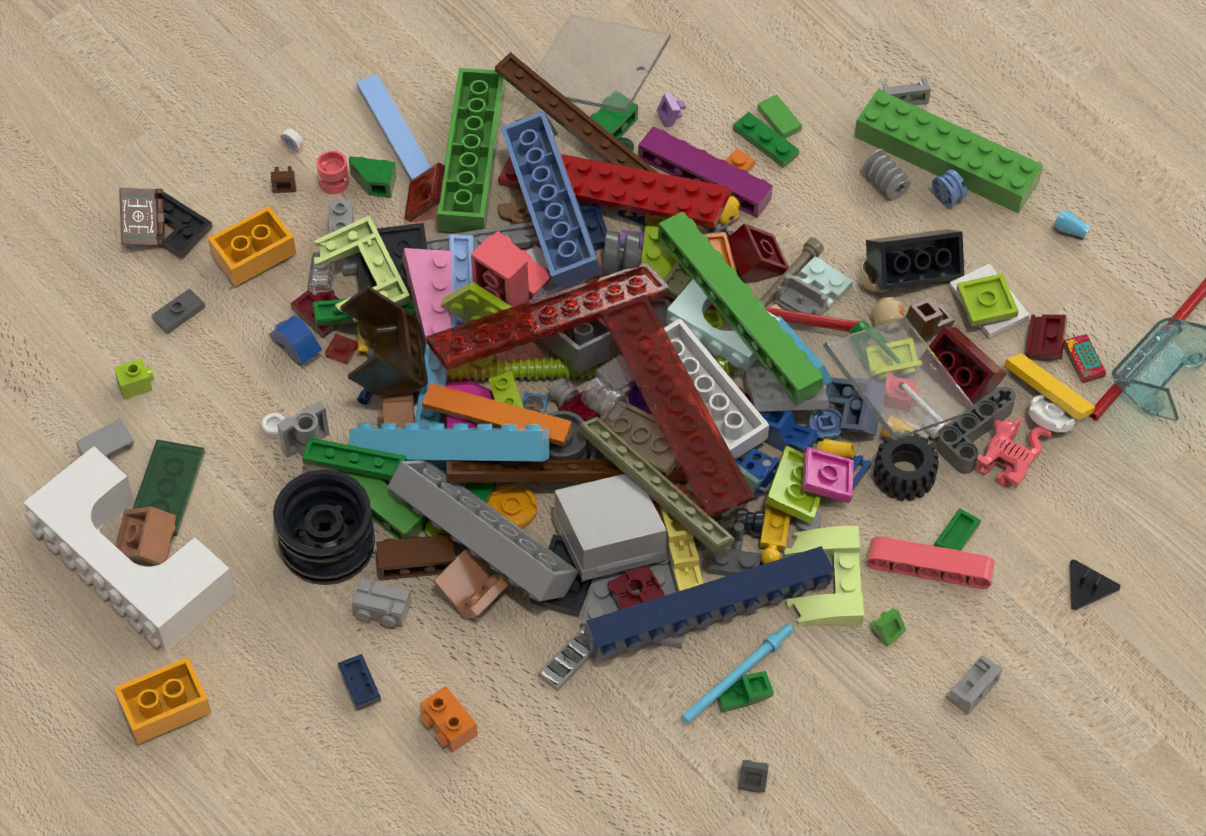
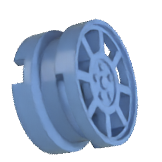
[932,169,967,207]
[809,407,843,444]

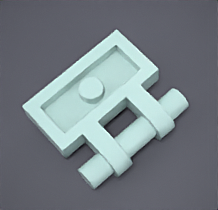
[795,256,853,308]

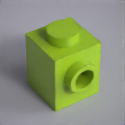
[114,358,154,400]

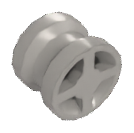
[548,378,579,406]

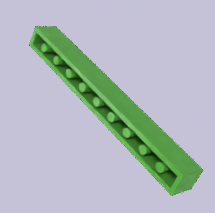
[658,212,823,405]

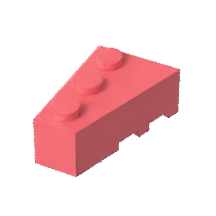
[492,231,552,300]

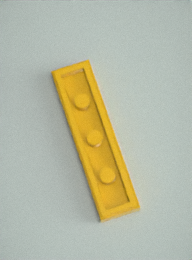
[1004,353,1095,420]

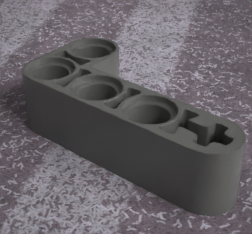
[936,386,1016,474]

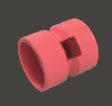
[316,151,349,194]

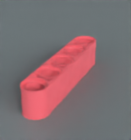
[867,537,995,589]

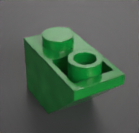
[349,156,397,198]

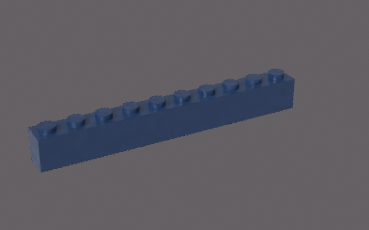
[584,546,835,659]

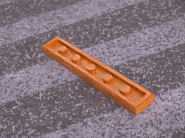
[422,383,572,446]

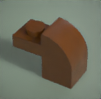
[905,298,955,341]

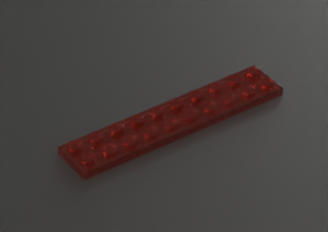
[426,262,669,371]
[601,294,754,518]

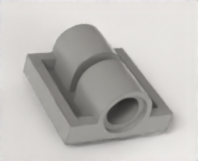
[277,401,330,458]

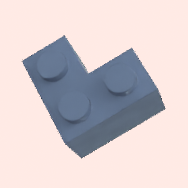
[826,377,885,436]

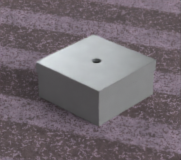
[553,474,667,581]

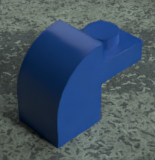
[269,315,322,364]
[762,410,818,453]

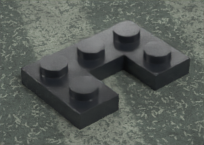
[154,188,213,258]
[530,534,592,616]

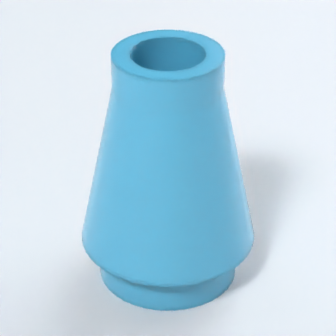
[1053,209,1090,239]

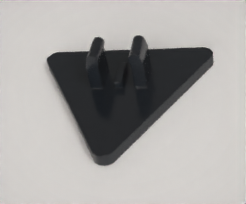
[1070,559,1121,610]

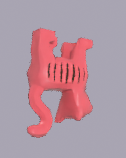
[975,418,1052,488]

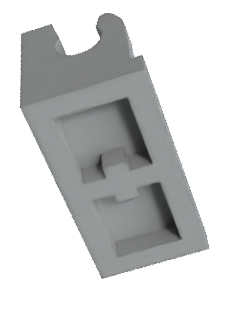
[879,75,931,106]
[773,273,828,316]
[76,418,134,456]
[945,656,1003,715]

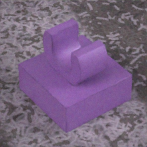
[657,93,687,126]

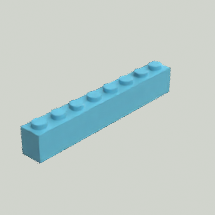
[349,422,549,461]

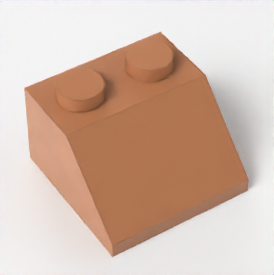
[115,506,176,566]

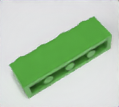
[338,470,426,540]

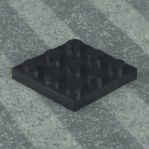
[356,223,428,293]

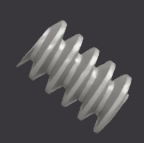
[863,149,911,200]

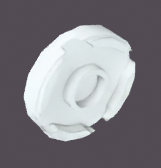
[1028,395,1077,432]

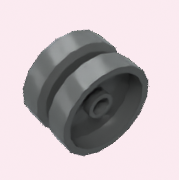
[603,231,642,285]
[547,411,589,459]

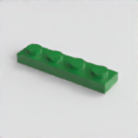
[302,437,407,480]

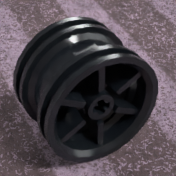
[273,469,376,585]

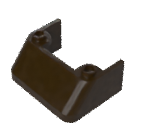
[340,285,428,396]

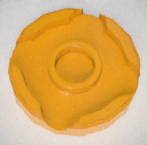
[487,484,537,529]

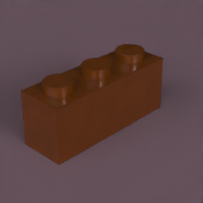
[376,533,455,581]

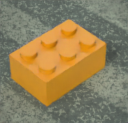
[208,206,296,287]
[114,657,211,745]

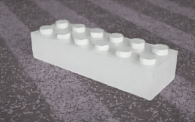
[640,318,769,461]

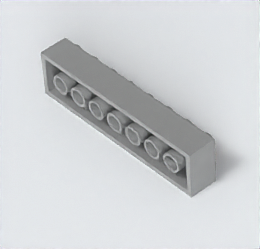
[388,460,579,601]

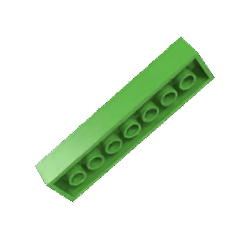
[437,68,505,233]
[854,89,1043,214]

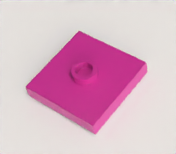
[802,447,854,503]

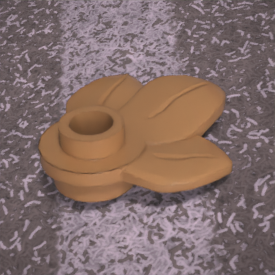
[498,192,533,224]

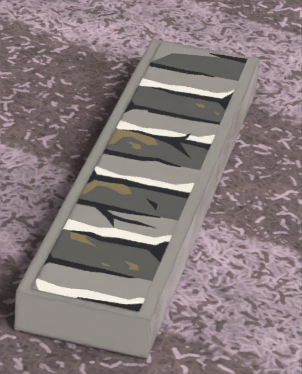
[538,626,593,692]

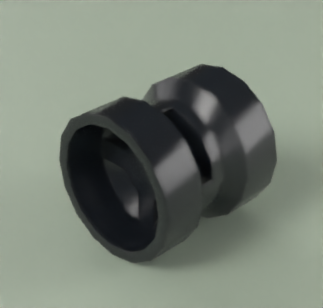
[737,508,765,536]

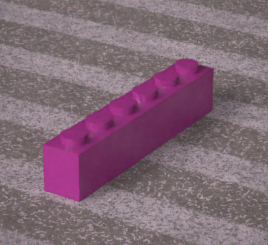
[638,127,773,218]

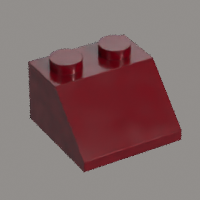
[728,223,789,282]

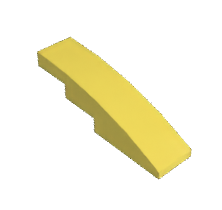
[658,503,704,591]

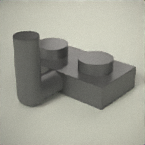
[707,522,761,576]

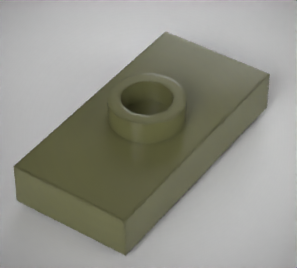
[658,261,692,300]

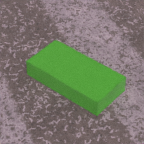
[757,94,802,138]

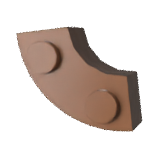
[378,391,415,427]

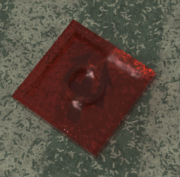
[404,162,445,222]

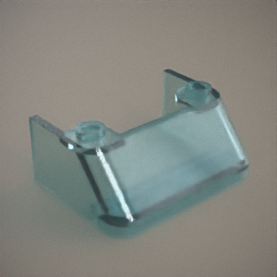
[1112,318,1206,421]

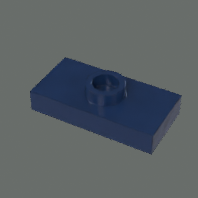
[338,654,381,710]

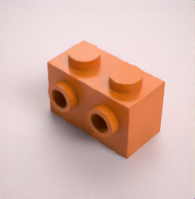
[419,686,478,753]

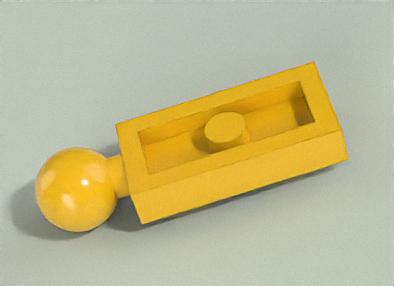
[759,504,790,564]

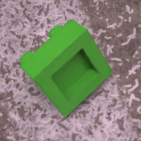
[870,608,906,646]

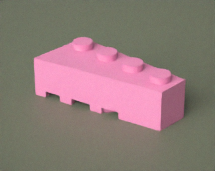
[402,248,452,350]

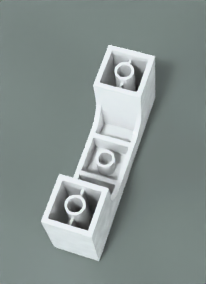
[23,446,235,652]

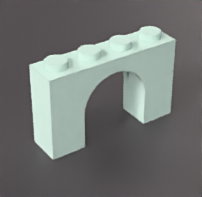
[665,279,780,372]

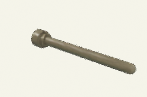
[760,237,824,307]

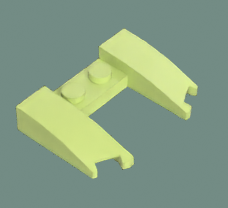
[314,215,411,323]
[784,526,864,625]

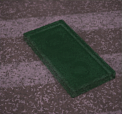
[132,439,205,536]

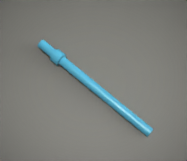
[681,624,794,724]

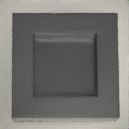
[738,760,769,792]

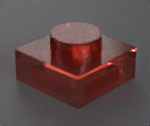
[325,334,358,365]

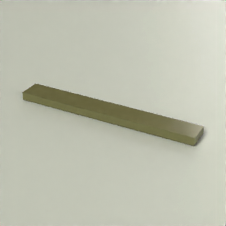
[577,417,735,554]

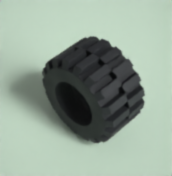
[873,432,939,501]

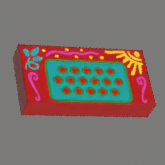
[1064,334,1106,383]

